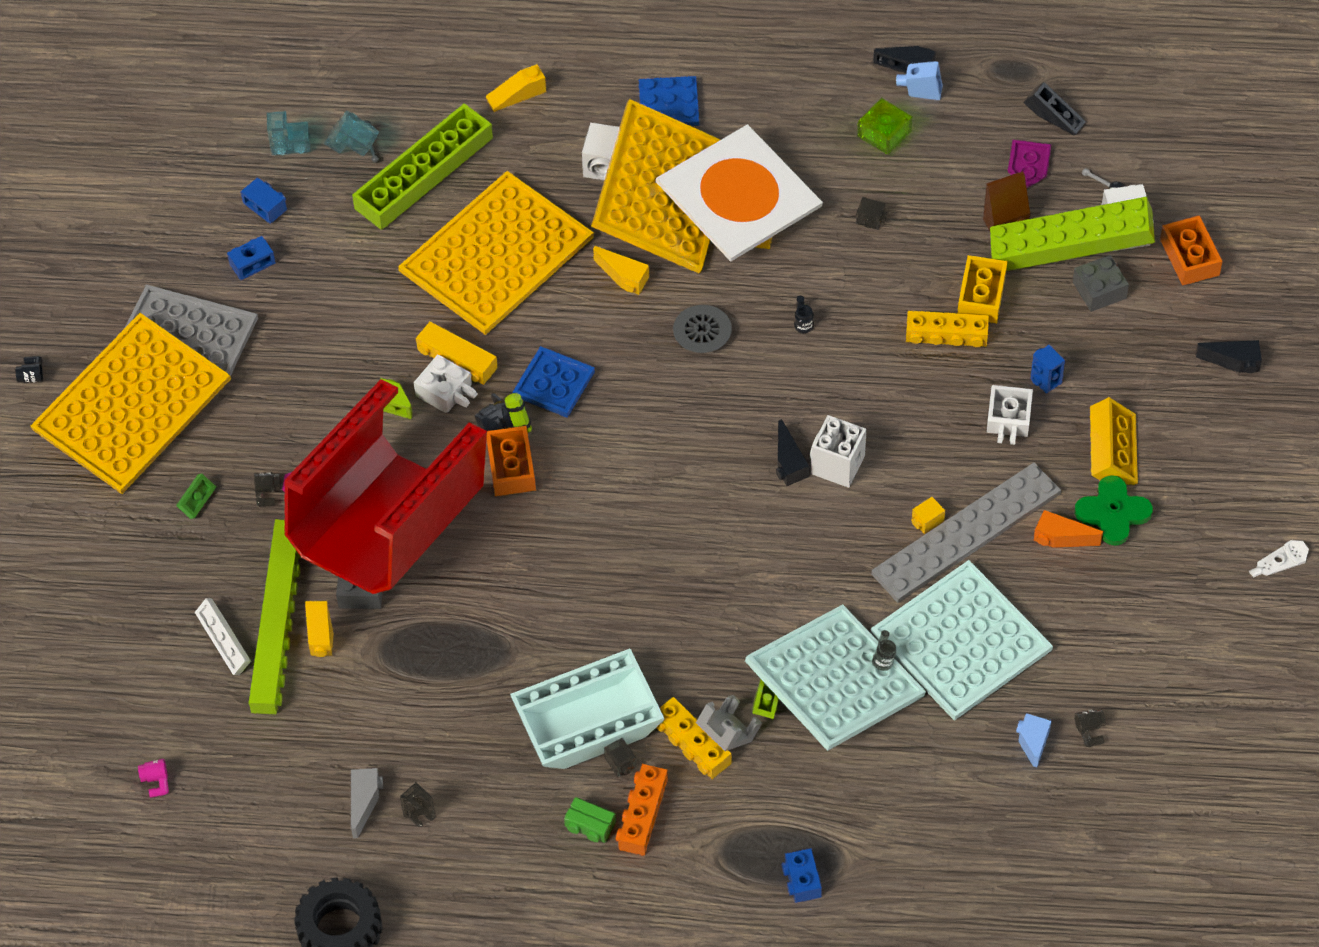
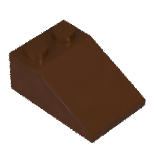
[983,171,1030,231]

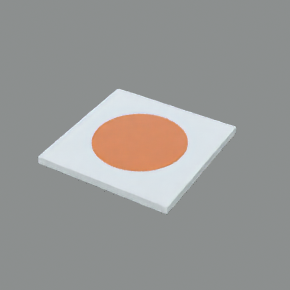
[656,124,823,262]

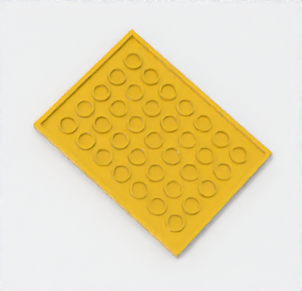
[591,99,720,273]
[398,171,594,335]
[31,313,231,494]

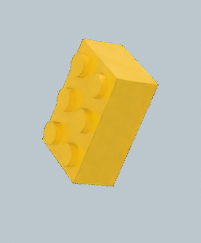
[957,255,1007,324]

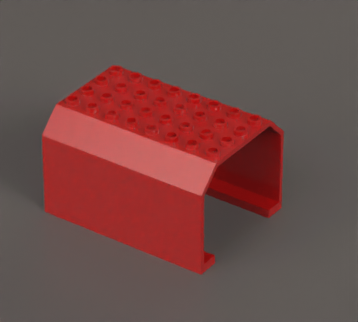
[285,379,487,594]

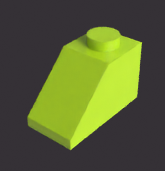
[380,378,413,419]
[752,679,778,719]

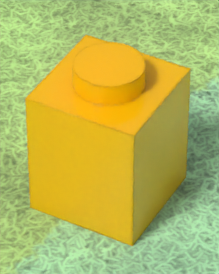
[911,497,945,534]

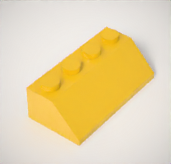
[1090,397,1138,485]

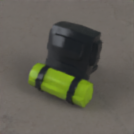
[475,393,532,433]

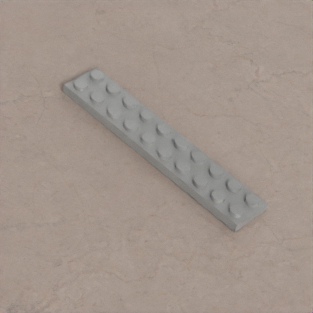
[871,463,1061,603]

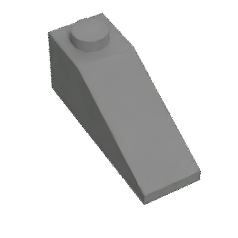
[351,768,383,838]

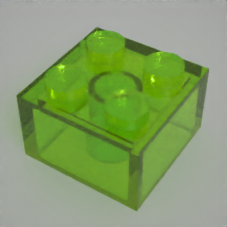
[857,98,913,155]

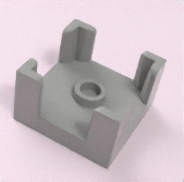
[696,695,762,751]

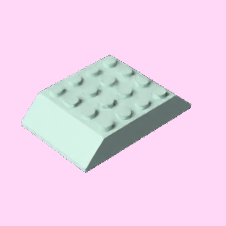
[510,649,664,769]

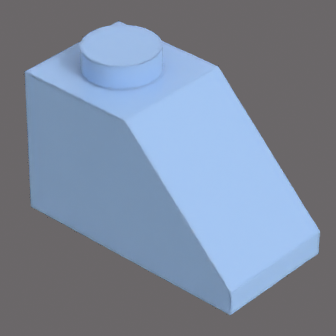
[1016,713,1051,767]

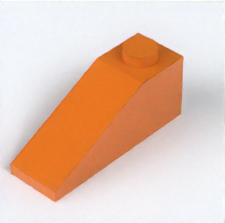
[1034,510,1103,548]

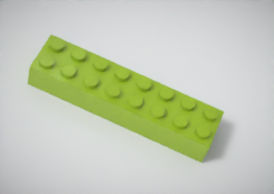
[352,103,493,230]
[990,196,1155,271]

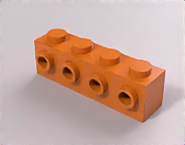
[616,764,668,856]

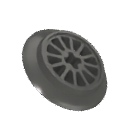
[673,305,732,353]

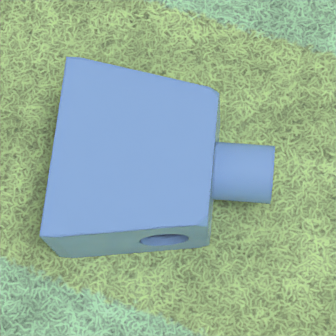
[896,61,943,100]

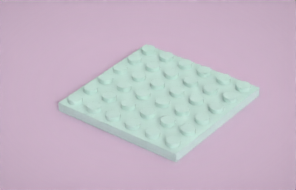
[871,560,1053,721]
[745,605,926,751]

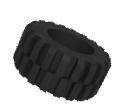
[294,877,382,947]

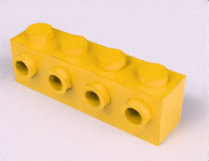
[906,311,989,347]
[416,321,498,385]
[656,697,732,779]

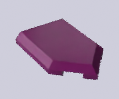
[1007,140,1051,188]

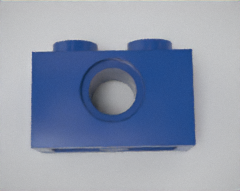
[227,236,275,281]

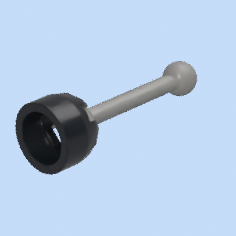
[1082,168,1126,188]

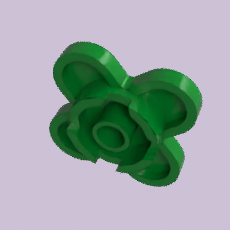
[1074,475,1153,546]

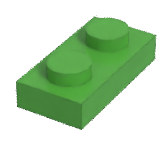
[176,474,216,519]

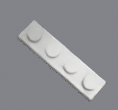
[195,598,251,676]

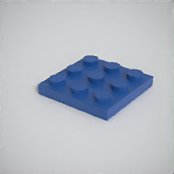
[639,76,699,126]
[513,346,595,418]

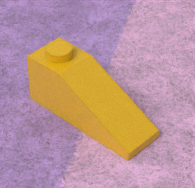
[486,64,546,112]
[593,246,649,295]
[305,601,334,657]

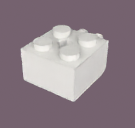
[414,354,477,413]
[987,385,1033,445]

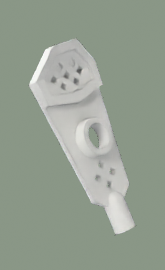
[1249,540,1309,578]

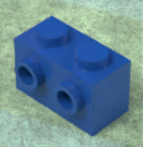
[241,177,287,224]
[1031,345,1065,394]
[782,849,822,903]

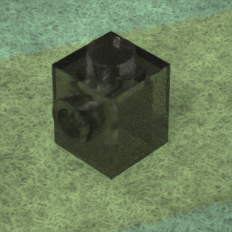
[856,197,888,230]
[604,737,637,777]

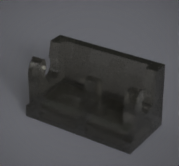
[400,782,436,827]

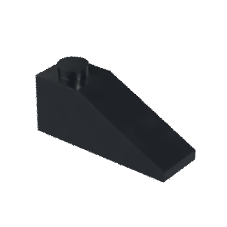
[873,46,936,74]
[1023,82,1086,135]
[1196,340,1262,373]
[776,419,809,486]

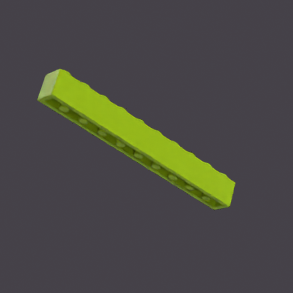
[249,519,302,714]

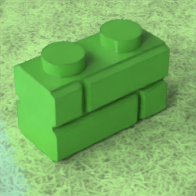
[564,797,616,843]

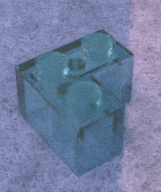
[267,111,311,155]
[323,111,380,156]

